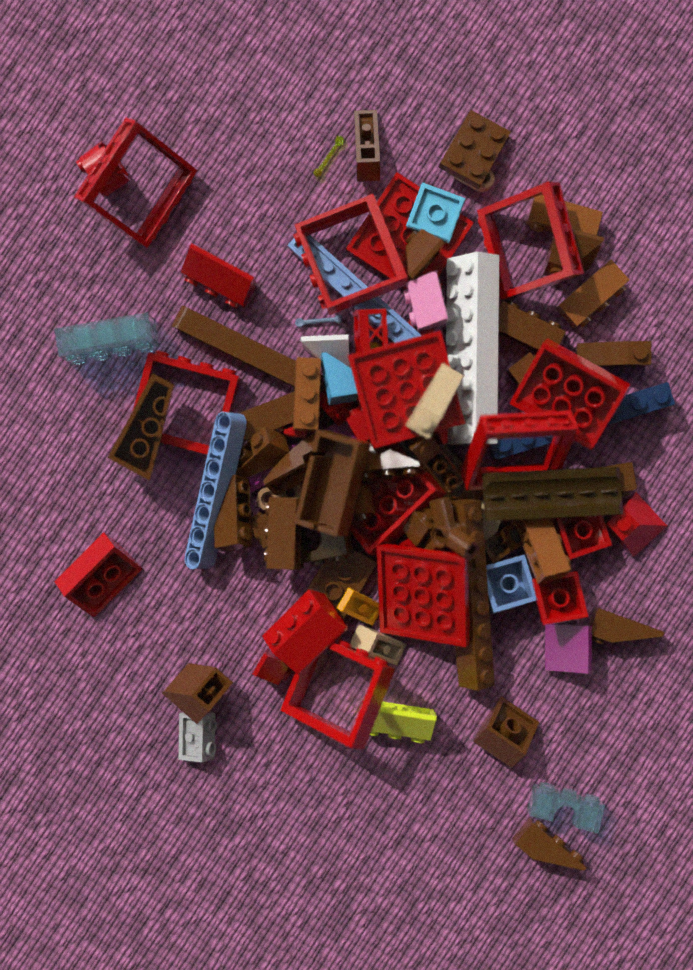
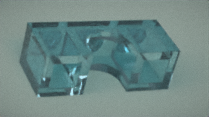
[527,782,605,833]

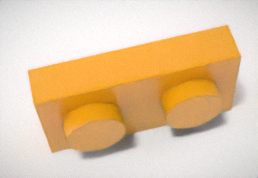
[337,588,379,626]

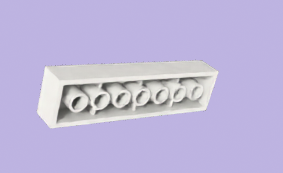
[445,252,499,445]

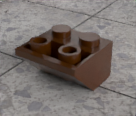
[162,663,233,724]

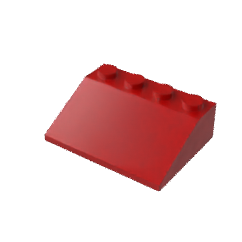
[509,338,630,450]
[350,442,446,556]

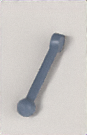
[295,315,343,328]

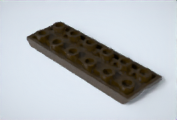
[482,467,623,521]

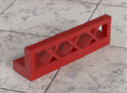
[353,309,388,406]

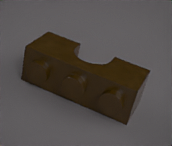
[290,530,354,571]

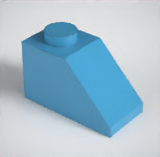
[321,352,358,405]

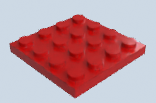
[346,172,474,290]
[347,330,465,449]
[377,543,470,647]

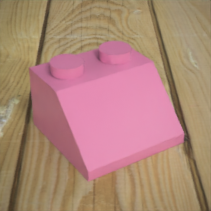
[403,272,448,332]

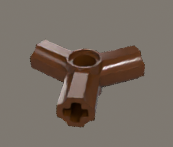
[423,497,480,561]

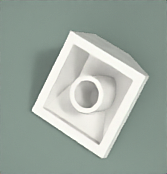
[301,335,349,367]

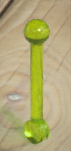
[313,136,344,177]

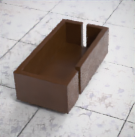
[294,430,371,537]

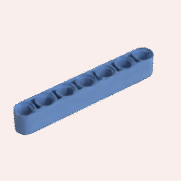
[185,412,247,569]

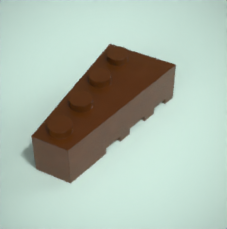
[107,374,175,481]

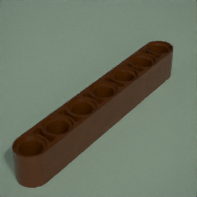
[171,305,323,387]

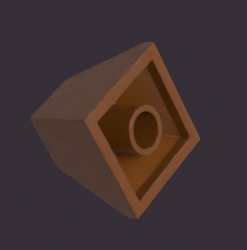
[405,229,444,282]
[543,229,604,276]

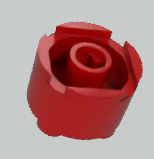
[76,141,130,197]

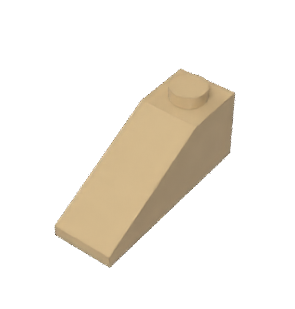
[405,363,463,439]

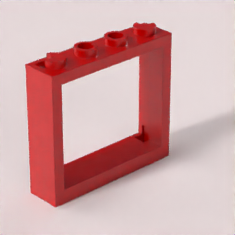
[74,118,198,248]
[477,181,584,300]
[293,194,408,315]
[133,350,240,455]
[461,411,578,490]
[280,639,396,750]

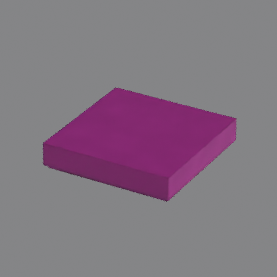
[545,624,592,674]

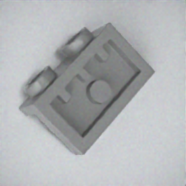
[178,712,217,762]

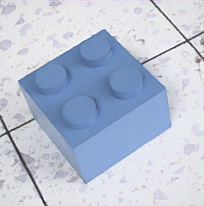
[486,554,536,614]

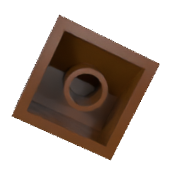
[473,696,539,768]

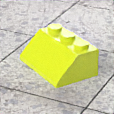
[370,701,436,743]

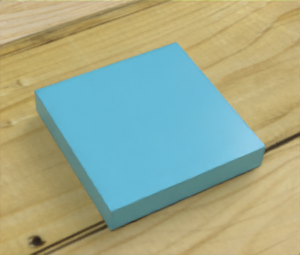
[406,182,466,243]

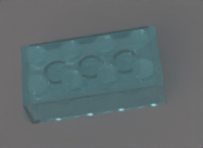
[54,312,159,365]

